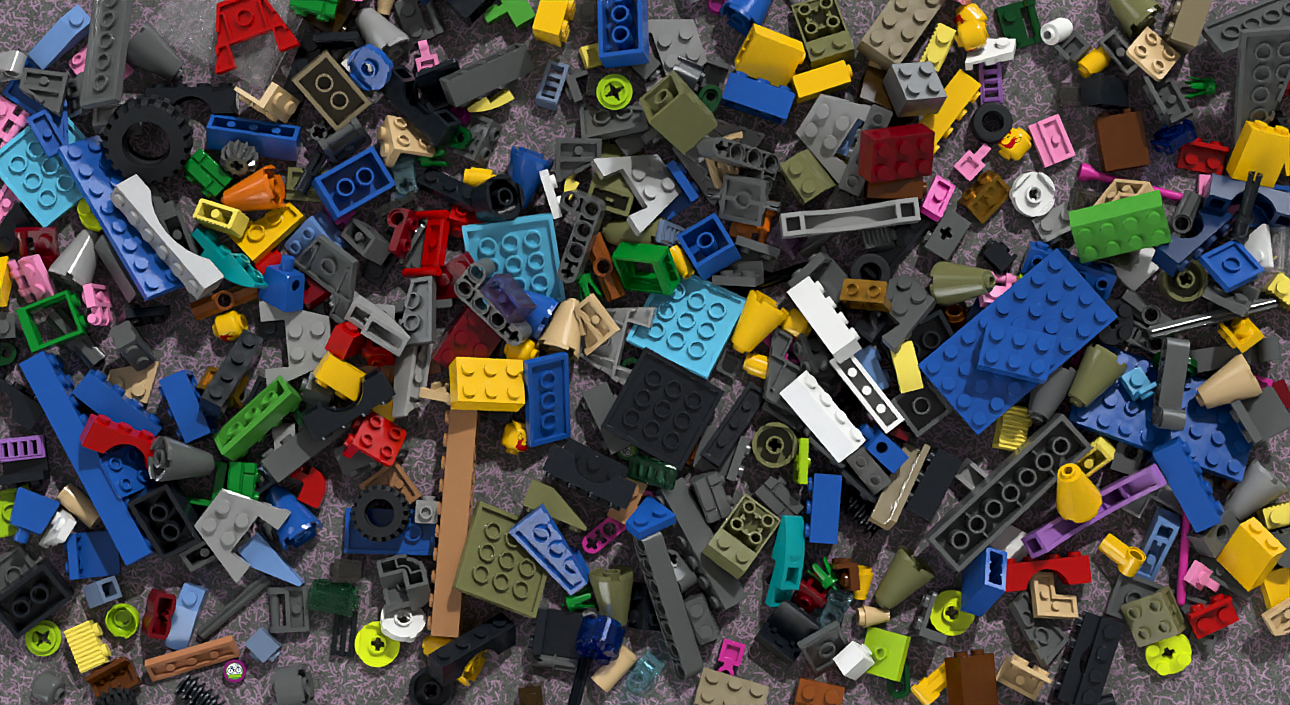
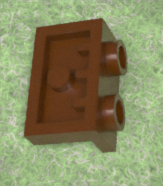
[829,558,860,591]

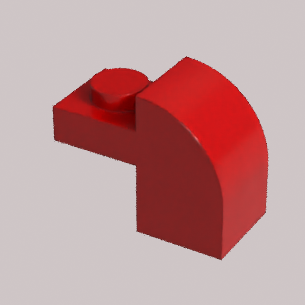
[289,466,328,509]

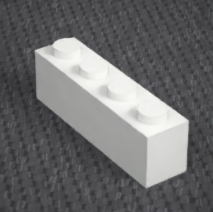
[787,276,862,364]
[829,355,905,434]
[779,370,866,463]

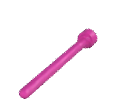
[1077,163,1183,202]
[1176,503,1191,606]

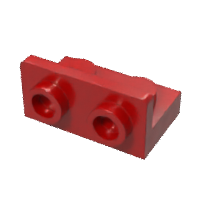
[1176,137,1230,175]
[1185,593,1239,639]

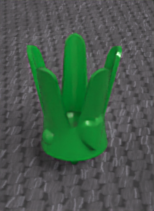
[1184,76,1219,99]
[415,145,450,168]
[575,273,603,302]
[806,556,839,591]
[561,584,597,612]

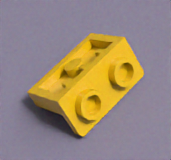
[1217,316,1265,354]

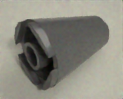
[126,21,185,81]
[1027,363,1077,424]
[148,436,216,482]

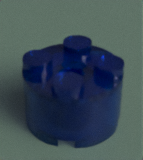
[575,615,626,665]

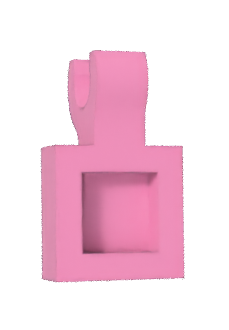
[415,40,440,72]
[953,143,991,182]
[1183,560,1221,593]

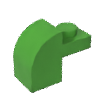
[483,0,536,31]

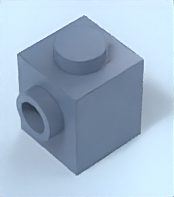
[82,575,122,609]
[244,626,283,663]

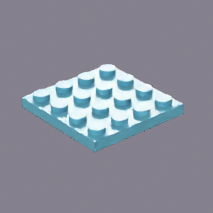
[0,117,86,227]
[462,212,566,305]
[626,274,747,380]

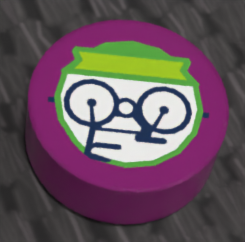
[223,659,247,683]

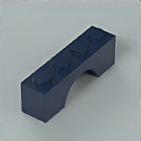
[1202,173,1290,230]
[1151,208,1233,277]

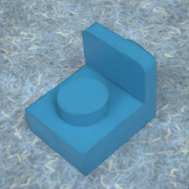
[1119,366,1158,402]

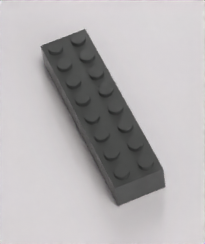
[922,413,1093,573]

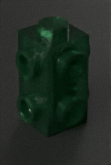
[307,579,361,617]

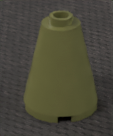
[1107,0,1164,39]
[602,216,666,247]
[929,261,996,306]
[1068,343,1128,408]
[875,545,935,609]
[589,565,634,630]

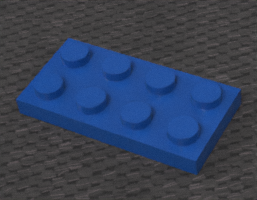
[523,351,571,447]
[344,508,436,556]

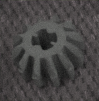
[220,139,259,178]

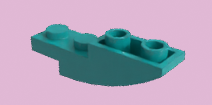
[192,228,268,289]
[765,515,805,607]

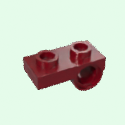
[387,208,419,259]

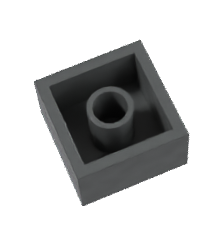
[882,61,947,117]
[890,375,954,438]

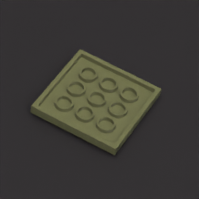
[452,501,548,619]

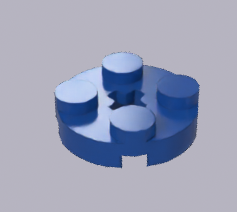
[347,44,393,91]

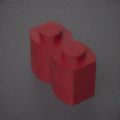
[141,588,176,640]

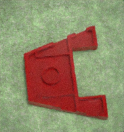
[215,0,301,75]

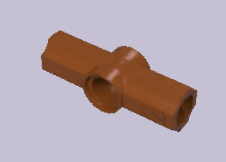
[589,232,626,302]
[189,285,259,322]

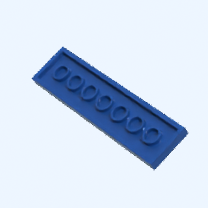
[57,134,185,301]

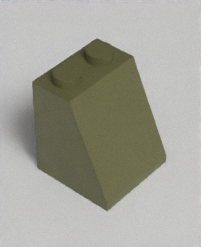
[639,70,718,154]
[778,149,839,209]

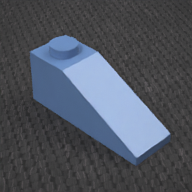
[28,4,91,70]
[1135,507,1180,582]
[237,532,306,586]
[164,582,210,651]

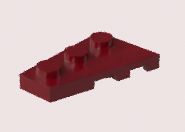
[434,251,490,300]

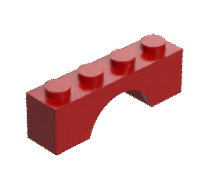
[79,414,157,469]
[1005,551,1092,592]

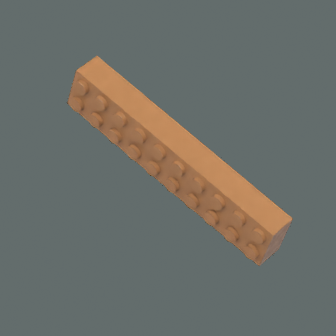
[427,405,481,638]

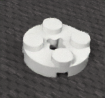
[1009,172,1055,217]
[380,604,426,643]

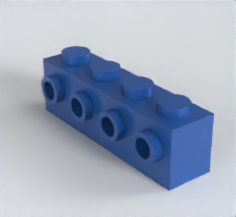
[206,114,301,161]
[1021,241,1117,300]
[72,369,163,436]
[1152,436,1224,533]

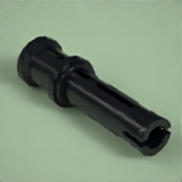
[1228,171,1263,241]

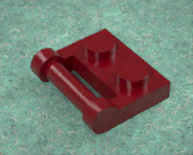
[14,227,60,272]

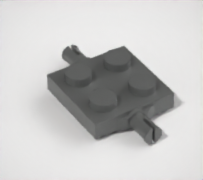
[706,173,781,227]

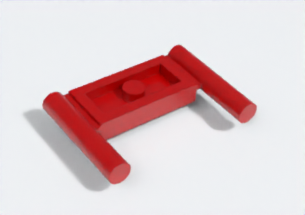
[402,210,450,277]

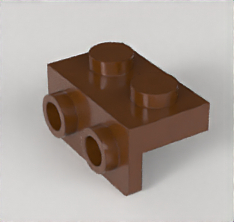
[85,656,142,698]

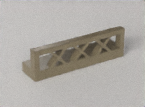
[868,442,931,531]

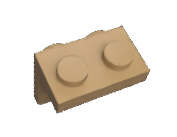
[1126,26,1181,82]
[234,82,301,124]
[377,115,436,168]
[996,654,1053,701]

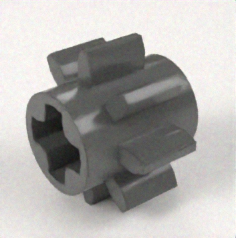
[306,120,333,148]

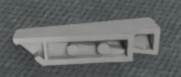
[392,314,433,418]

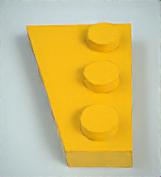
[227,202,306,264]

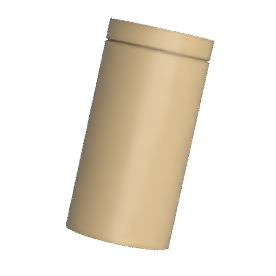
[56,483,101,529]
[591,644,638,693]

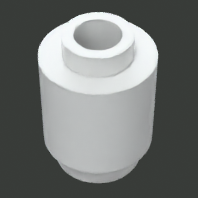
[1040,18,1073,45]

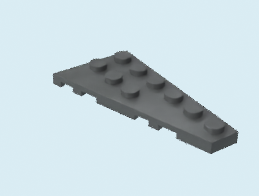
[1232,26,1290,152]

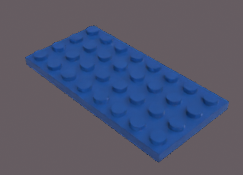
[918,248,1118,436]
[1067,341,1252,484]

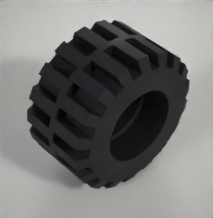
[351,485,411,542]

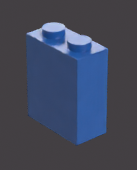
[960,546,1007,617]

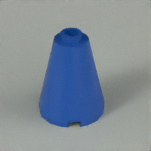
[720,0,773,36]
[508,146,554,211]
[496,284,560,340]
[266,485,323,551]

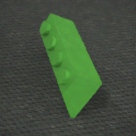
[213,375,302,462]

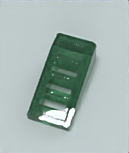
[627,454,677,490]

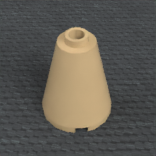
[536,298,581,363]
[1194,354,1263,409]

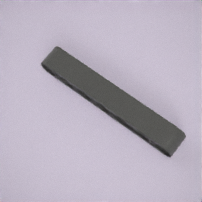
[633,531,704,681]

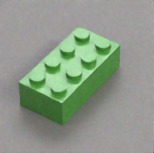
[1068,190,1172,263]

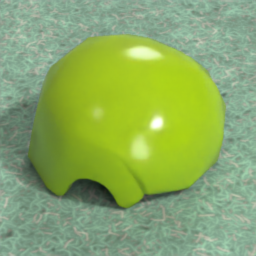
[105,603,140,639]

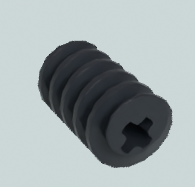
[840,490,882,539]
[174,671,226,705]

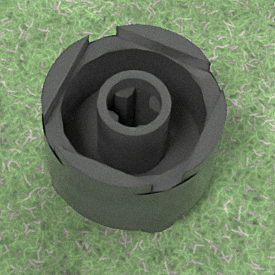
[270,663,315,705]

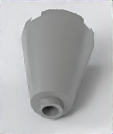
[355,8,414,67]
[48,229,101,292]
[1224,458,1288,521]

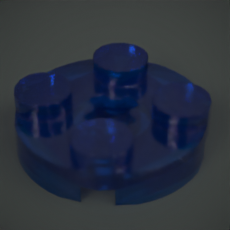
[1150,119,1198,155]

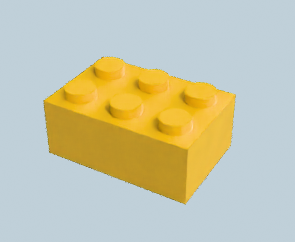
[532,0,576,47]
[449,357,525,412]

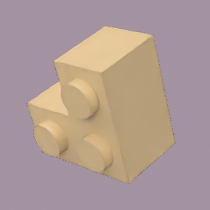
[1093,178,1155,206]

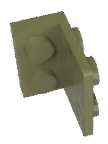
[1121,585,1187,647]

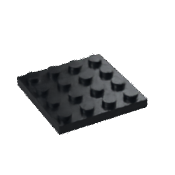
[600,347,725,471]

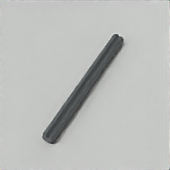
[1147,296,1278,339]

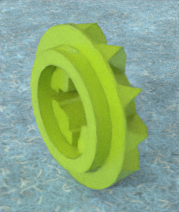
[596,74,633,111]
[25,620,63,656]

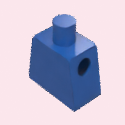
[257,255,305,313]
[858,422,909,474]
[9,487,60,545]

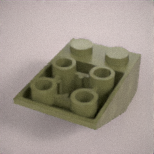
[791,0,855,70]
[588,142,647,219]
[522,479,588,533]
[701,493,781,579]

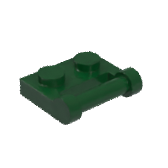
[995,0,1044,50]

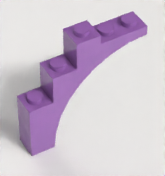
[1021,463,1167,559]

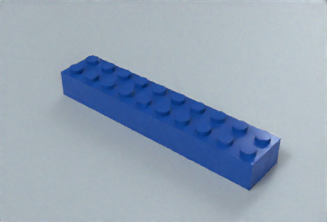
[19,351,157,566]

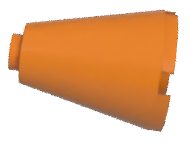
[221,164,287,212]

